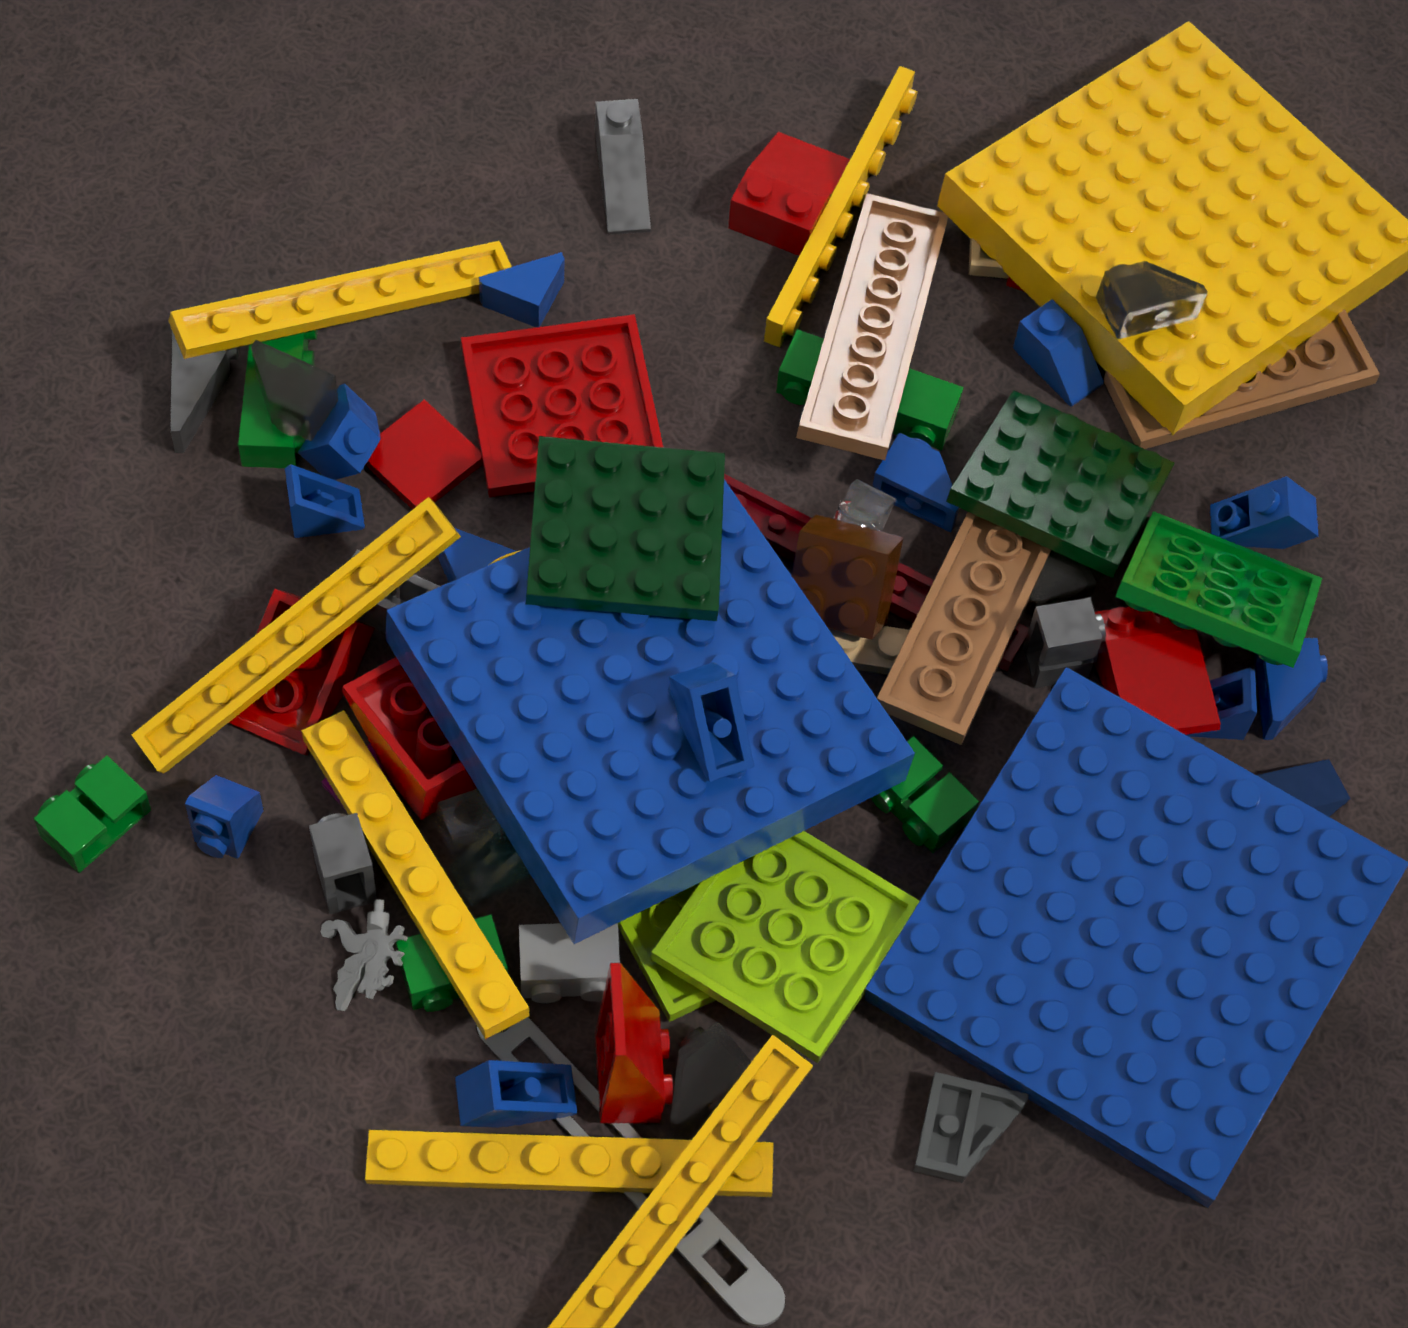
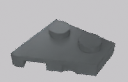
[913,1072,1029,1183]

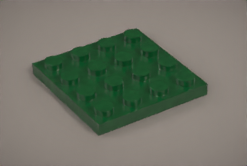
[946,390,1175,578]
[525,436,725,621]

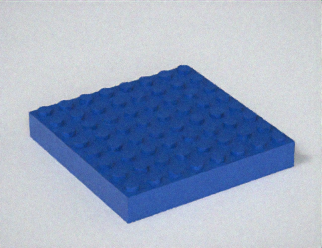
[386,479,915,944]
[865,667,1408,1208]

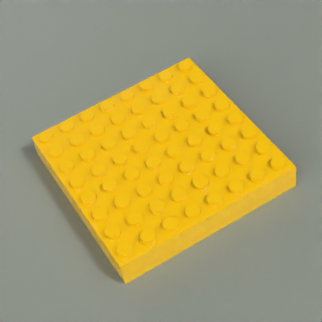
[937,21,1408,436]

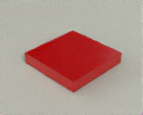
[365,399,483,510]

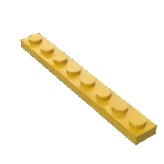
[764,66,917,348]
[168,241,512,359]
[131,497,461,774]
[301,710,530,1039]
[548,1035,813,1328]
[365,1130,773,1197]

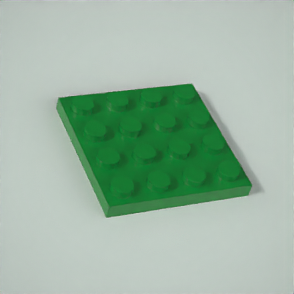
[1115,511,1322,668]

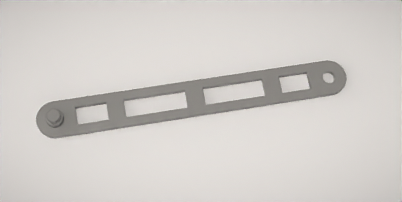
[477,1017,785,1327]

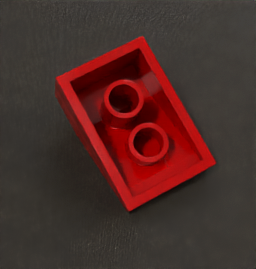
[728,132,850,256]
[229,589,375,756]
[1093,607,1221,735]
[342,657,477,820]
[595,963,673,1123]

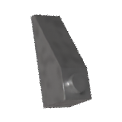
[595,99,651,235]
[171,331,239,453]

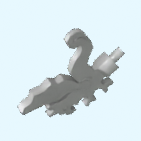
[321,900,408,1011]

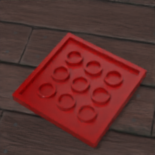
[461,314,664,497]

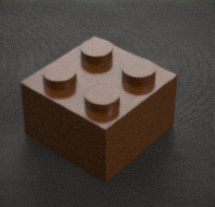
[792,514,904,640]

